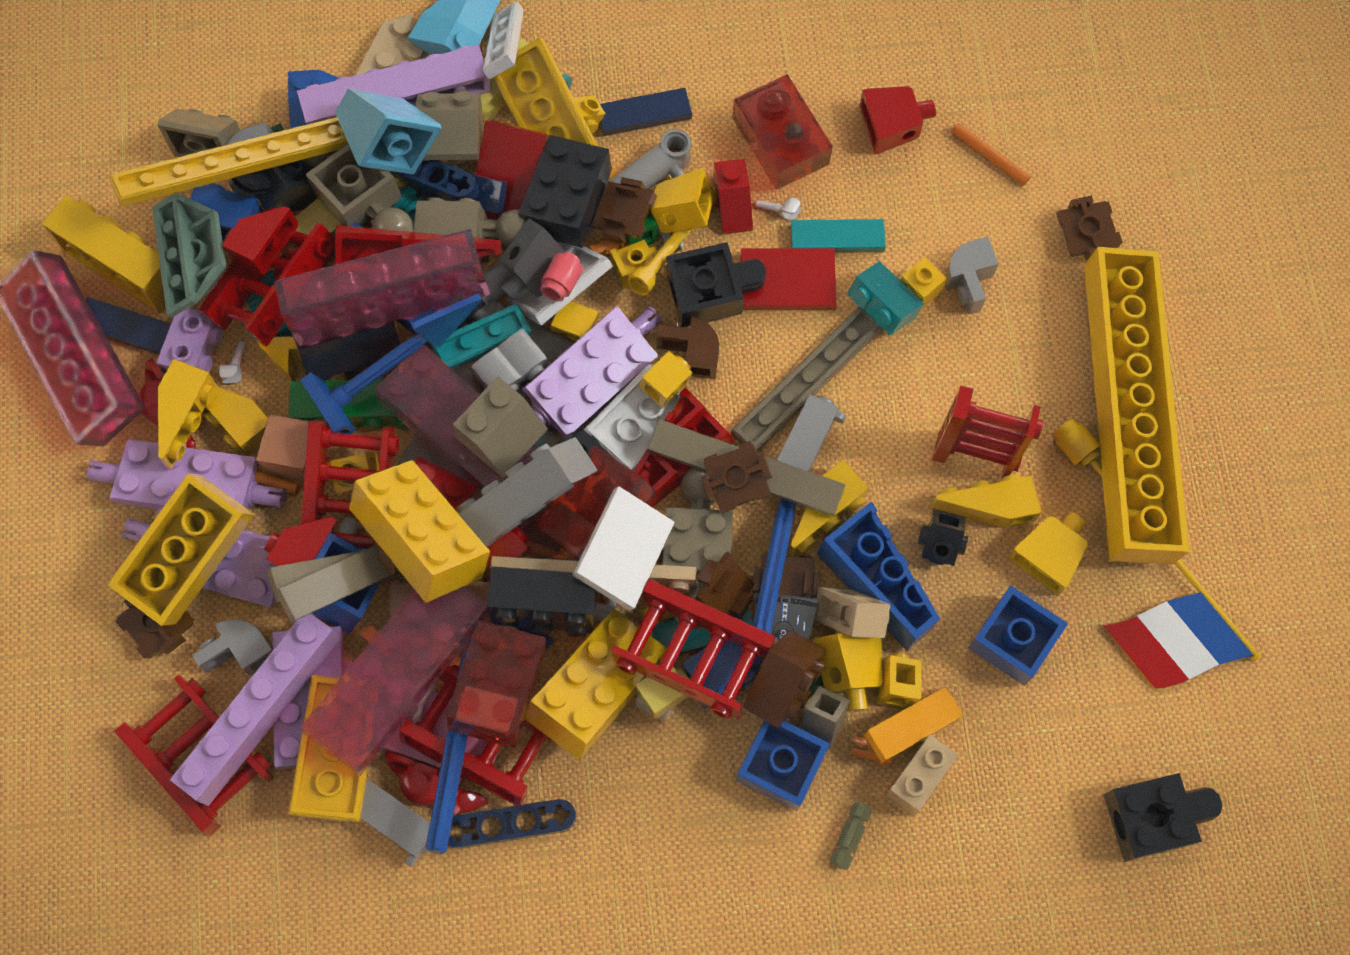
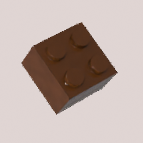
[742,630,826,728]

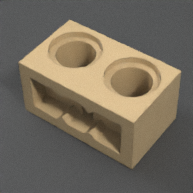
[814,587,890,638]
[885,735,958,816]

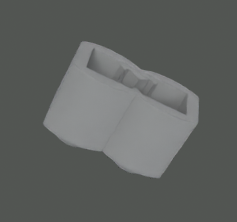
[471,329,547,392]

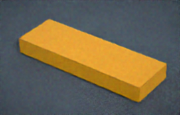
[864,687,964,763]

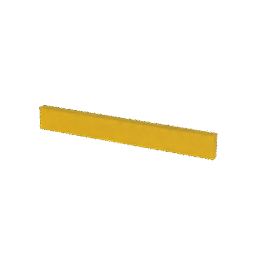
[109,117,348,207]

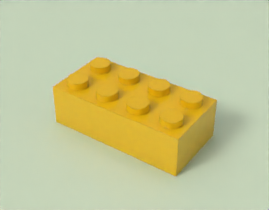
[41,195,166,314]
[349,460,490,603]
[107,473,255,626]
[525,609,666,761]

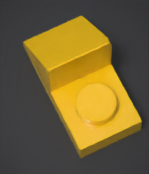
[257,337,302,382]

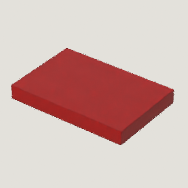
[476,120,548,220]
[741,248,837,310]

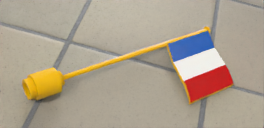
[1053,418,1262,689]

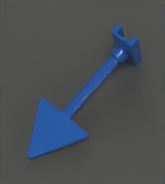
[300,293,482,435]

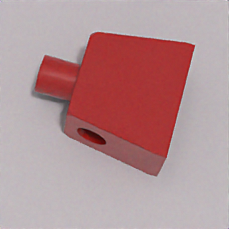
[859,86,936,154]

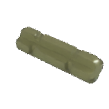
[830,802,872,870]

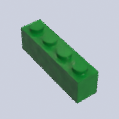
[288,378,424,431]

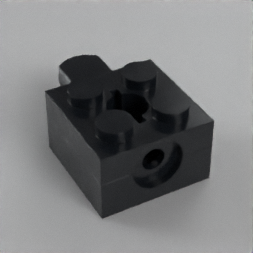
[229,160,317,211]
[666,242,766,327]
[1103,773,1222,862]

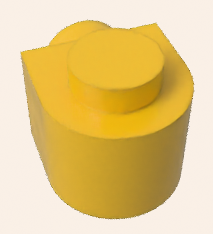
[573,95,606,134]

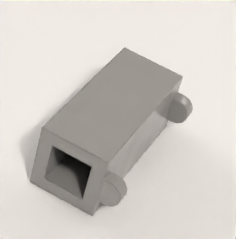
[777,394,846,472]
[348,780,430,867]

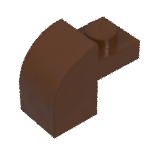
[656,317,719,379]

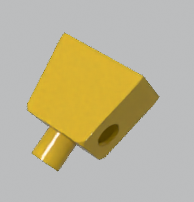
[647,168,715,233]
[1008,512,1089,596]
[813,633,883,711]

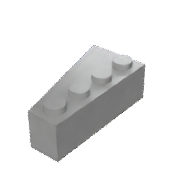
[456,437,598,547]

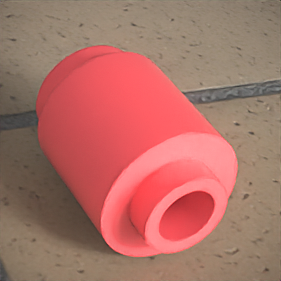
[540,252,583,302]

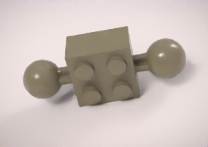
[302,144,413,232]
[372,198,527,262]
[663,468,733,630]

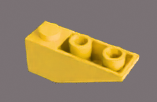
[158,359,216,470]
[203,386,268,456]
[788,460,869,557]
[931,474,1042,528]

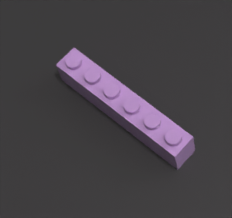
[297,44,491,125]
[170,614,341,806]

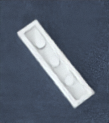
[483,2,524,80]

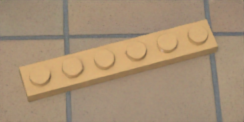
[491,556,697,594]

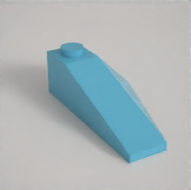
[407,0,500,55]

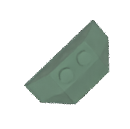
[152,193,226,318]

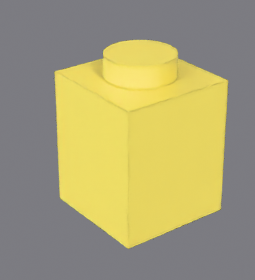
[636,666,689,719]

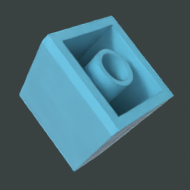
[335,88,442,175]

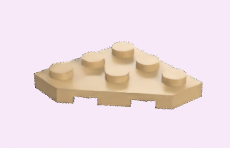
[355,13,430,76]

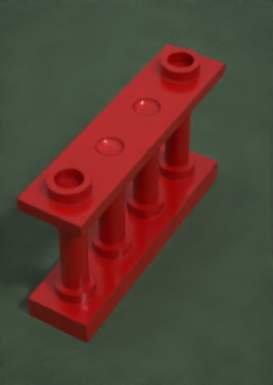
[198,207,335,347]
[932,385,1043,479]
[301,419,399,549]
[611,579,775,720]
[399,662,557,808]
[114,675,274,836]

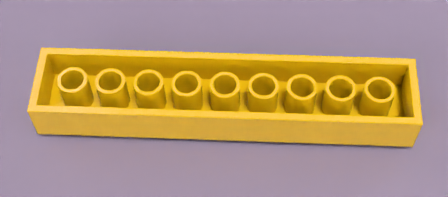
[1084,247,1189,564]

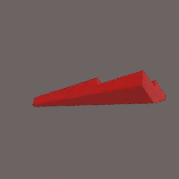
[334,225,501,297]
[626,387,734,507]

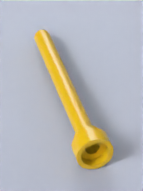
[627,189,717,296]

